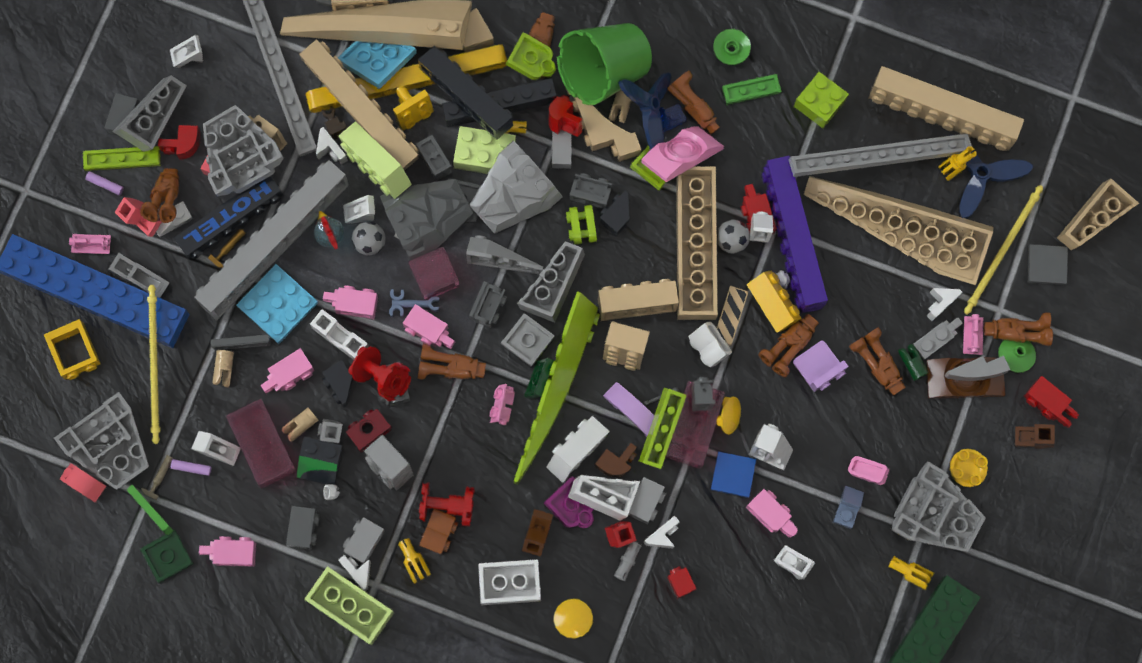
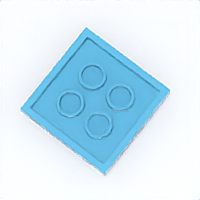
[338,41,417,89]
[236,264,318,344]

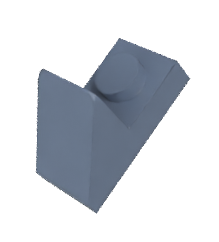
[833,486,864,529]

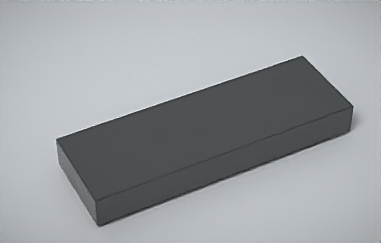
[211,335,271,351]

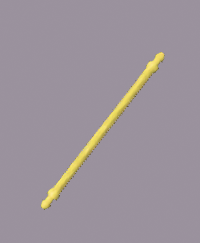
[964,185,1043,315]
[147,285,160,444]

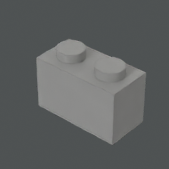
[628,477,666,524]
[343,517,385,564]

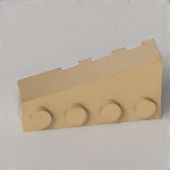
[1057,178,1139,250]

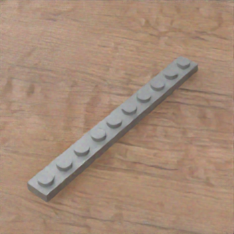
[243,0,317,156]
[789,134,972,177]

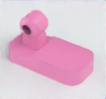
[848,456,889,485]

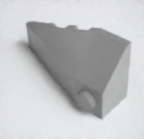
[466,235,543,274]

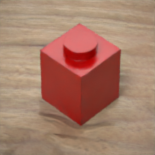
[605,521,637,548]
[667,566,696,599]

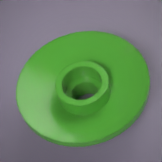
[713,29,751,65]
[998,340,1036,373]

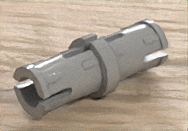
[614,542,642,581]

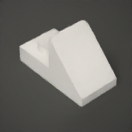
[170,35,203,68]
[316,127,348,165]
[343,195,375,224]
[156,201,193,237]
[927,288,962,321]
[644,516,679,549]
[774,545,815,579]
[338,555,371,591]

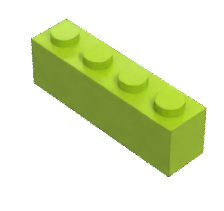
[639,388,687,469]

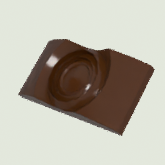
[926,357,1005,398]

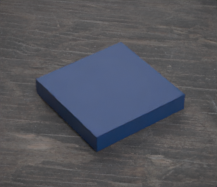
[711,452,756,498]

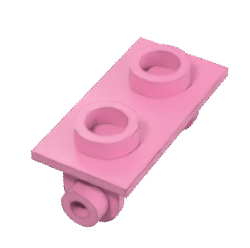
[69,234,111,254]
[963,314,983,355]
[490,384,515,425]

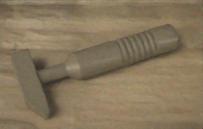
[141,455,174,500]

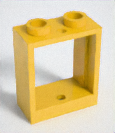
[44,319,101,380]

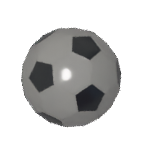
[717,220,750,253]
[351,222,386,255]

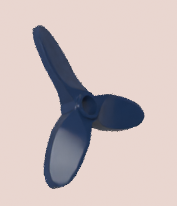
[618,73,671,150]
[949,135,1033,219]

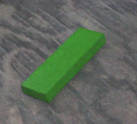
[722,74,781,105]
[127,485,173,535]

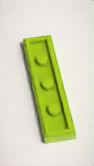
[83,146,161,171]

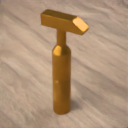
[208,229,246,268]

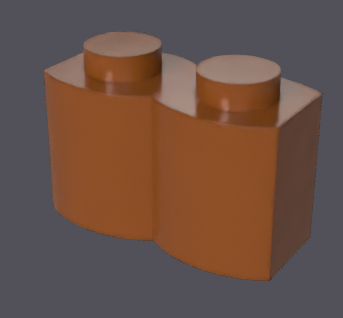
[419,509,458,555]

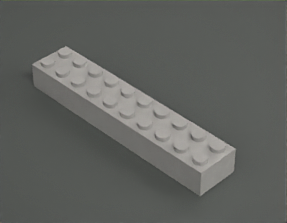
[195,160,349,321]

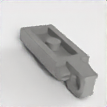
[914,318,963,360]

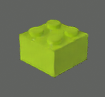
[794,72,849,128]

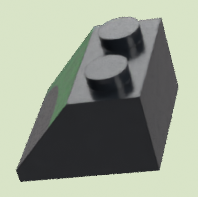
[297,437,344,485]

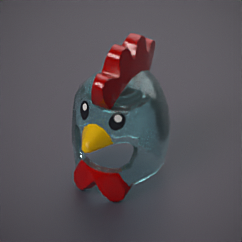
[314,211,344,249]

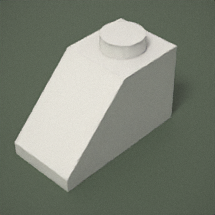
[750,212,773,242]
[191,431,241,466]

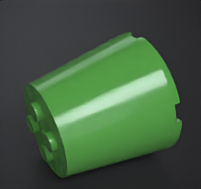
[557,23,652,105]

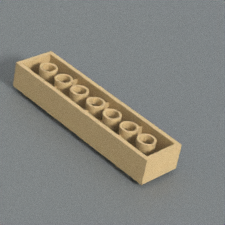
[299,39,419,171]
[869,66,1024,151]
[676,166,718,320]

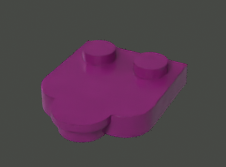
[544,476,594,528]

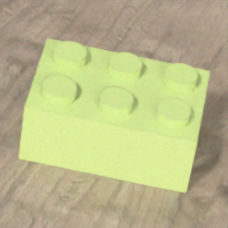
[453,126,516,174]

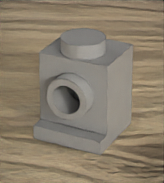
[318,419,342,443]

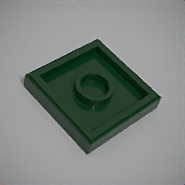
[524,358,554,399]
[140,529,194,583]

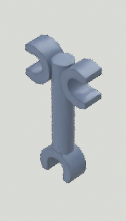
[389,289,439,317]

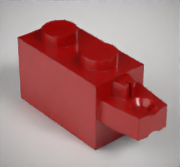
[741,184,777,234]

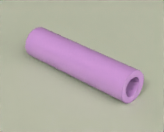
[85,171,124,196]
[171,459,211,476]

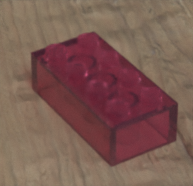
[665,381,725,469]
[226,399,297,488]

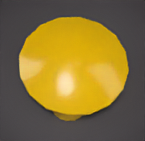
[717,396,741,435]
[950,449,988,487]
[554,599,593,639]

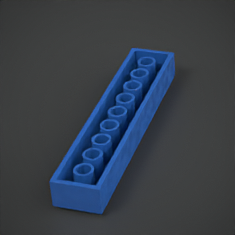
[0,234,190,348]

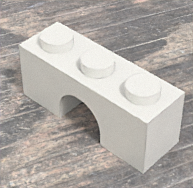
[310,309,369,360]

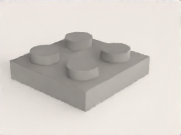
[501,313,555,367]

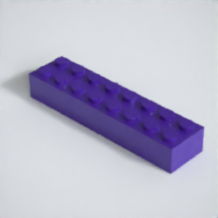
[761,156,828,314]

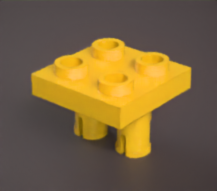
[393,85,434,131]

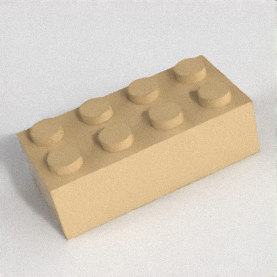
[598,279,679,321]
[603,322,649,371]

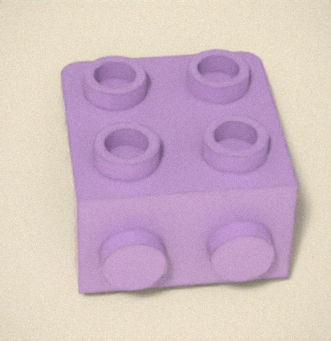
[793,341,848,392]

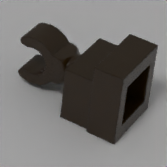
[322,106,347,140]

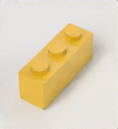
[746,270,802,333]

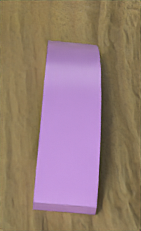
[603,382,654,437]

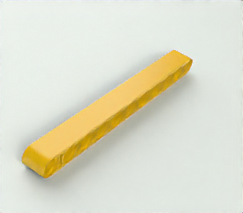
[306,45,507,113]

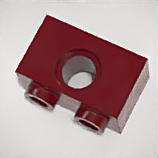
[346,409,392,453]

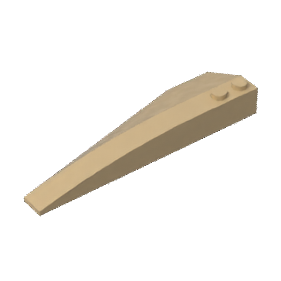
[280,0,472,50]
[804,176,993,285]

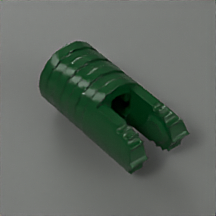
[898,344,929,381]

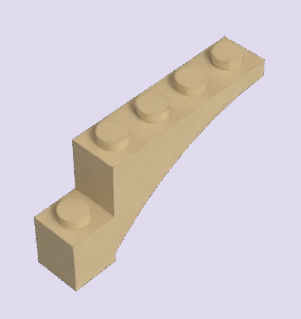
[567,90,641,162]

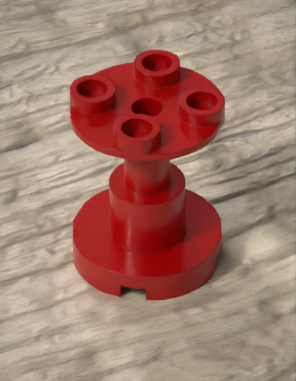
[349,346,411,401]
[419,482,474,526]

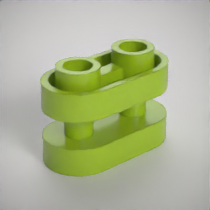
[566,205,597,245]

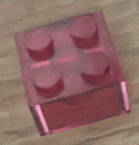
[408,247,460,300]

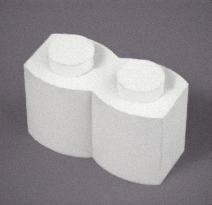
[689,321,732,367]

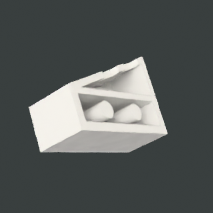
[546,416,610,483]
[749,424,793,470]
[568,475,640,521]

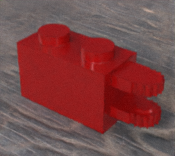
[1023,376,1079,428]

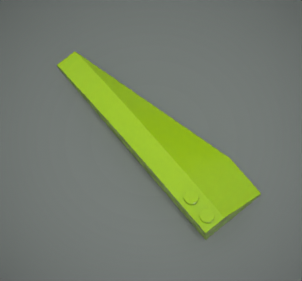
[514,292,600,485]

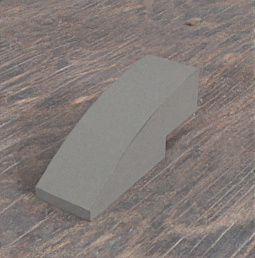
[552,130,571,168]
[108,253,169,298]
[945,356,1011,381]

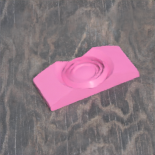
[641,127,724,182]

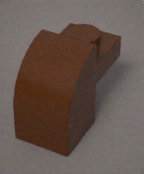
[1015,424,1055,449]
[595,443,637,478]
[522,509,553,556]

